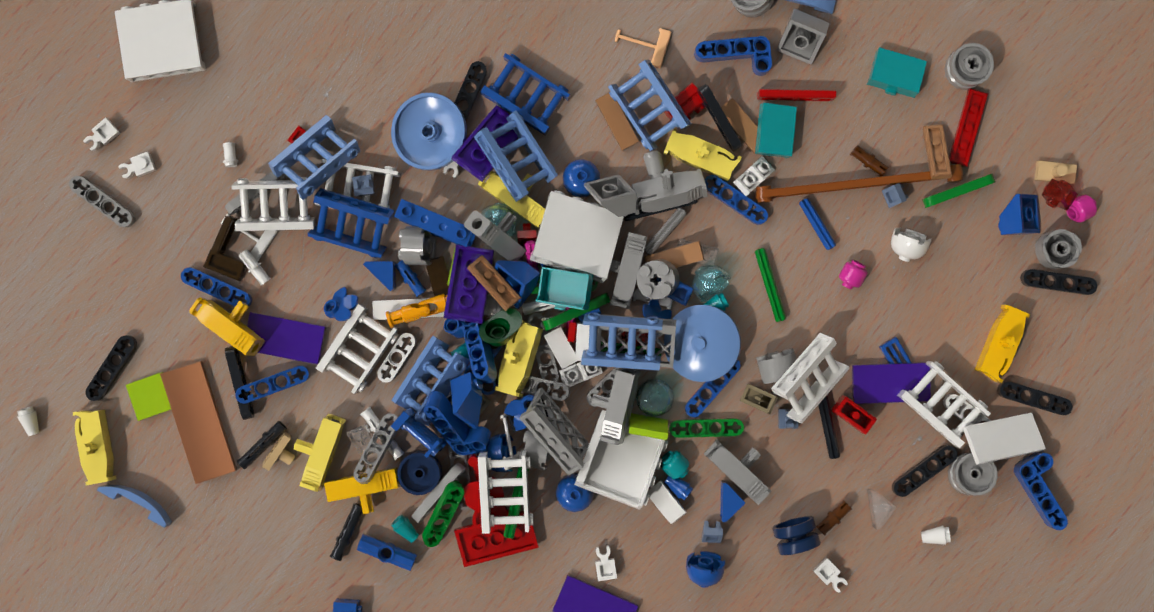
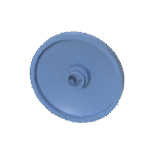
[391,93,467,170]
[664,305,741,382]

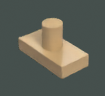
[1035,161,1077,185]
[262,431,295,471]

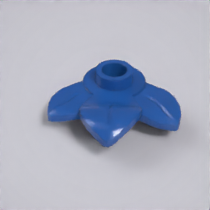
[324,287,359,321]
[642,299,672,319]
[504,395,534,431]

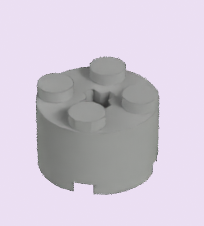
[398,226,436,265]
[1035,229,1082,269]
[637,259,680,299]
[756,348,796,384]
[519,430,551,471]

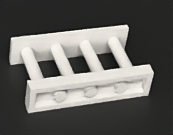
[315,159,401,216]
[232,177,316,231]
[316,304,399,394]
[771,333,850,424]
[897,361,991,448]
[478,451,533,534]

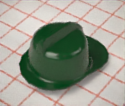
[479,308,522,346]

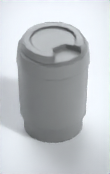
[643,150,665,179]

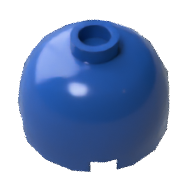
[562,159,600,197]
[485,433,516,473]
[556,473,594,512]
[686,551,725,588]

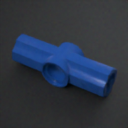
[357,534,417,571]

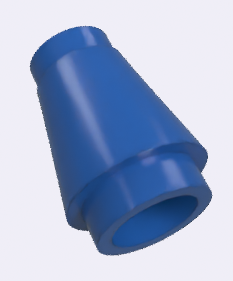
[664,476,693,501]

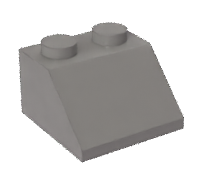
[776,9,829,65]
[584,174,636,217]

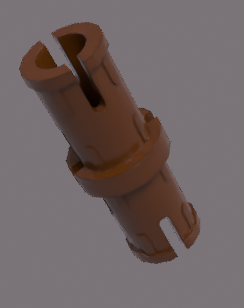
[850,145,889,177]
[816,500,852,536]

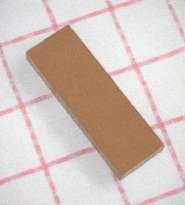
[595,93,639,151]
[721,98,758,154]
[922,124,952,180]
[644,241,705,268]
[467,255,521,311]

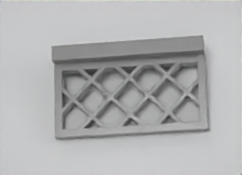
[596,314,676,368]
[519,388,589,475]

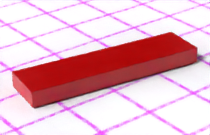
[949,88,988,167]
[757,89,836,101]

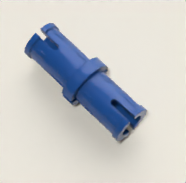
[395,260,426,297]

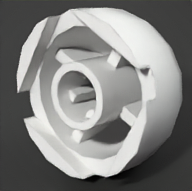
[891,228,931,262]

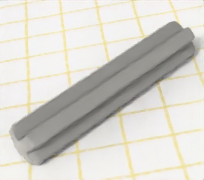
[644,208,687,255]

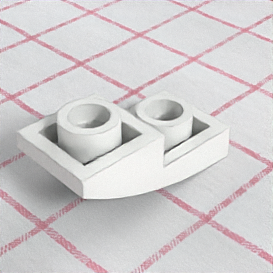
[733,156,775,196]
[575,323,589,361]
[544,327,577,369]
[558,362,603,387]
[647,481,687,524]

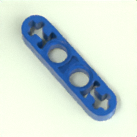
[704,175,768,225]
[181,267,252,306]
[685,360,741,417]
[235,366,309,404]

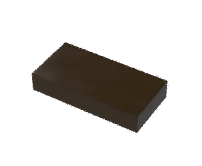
[211,216,238,254]
[203,249,246,281]
[426,256,449,297]

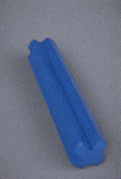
[799,198,836,250]

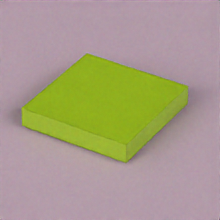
[126,372,171,421]
[629,413,668,440]

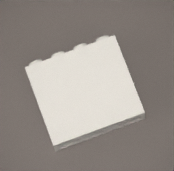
[114,0,206,82]
[530,191,624,283]
[574,410,668,510]

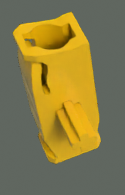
[189,297,265,356]
[974,305,1030,383]
[324,467,401,514]

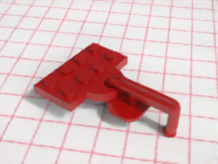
[454,453,539,567]

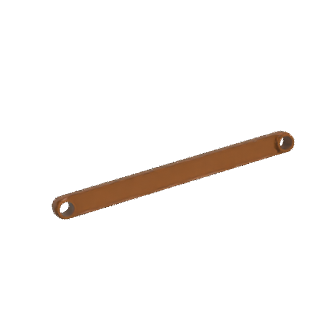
[755,164,963,203]

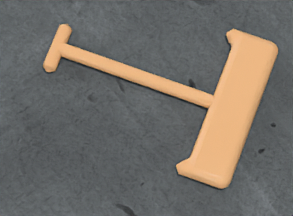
[614,28,671,68]

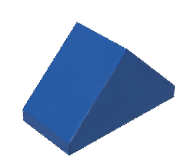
[363,261,396,292]
[720,481,745,522]

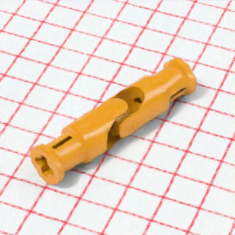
[386,294,447,328]

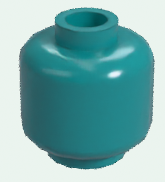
[661,451,690,479]

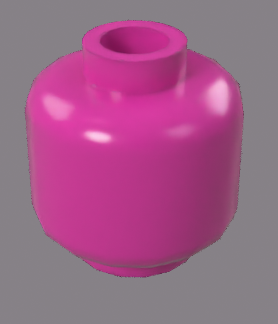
[1066,195,1097,223]
[839,260,868,290]

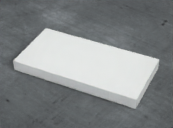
[963,413,1046,465]

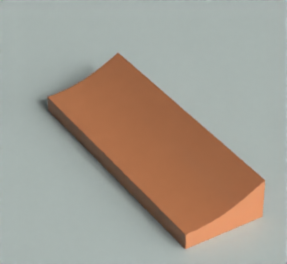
[160,361,237,484]

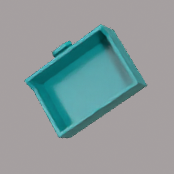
[867,47,927,98]
[755,103,797,158]
[536,267,594,310]

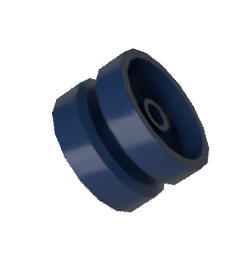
[397,451,443,495]
[772,516,821,555]

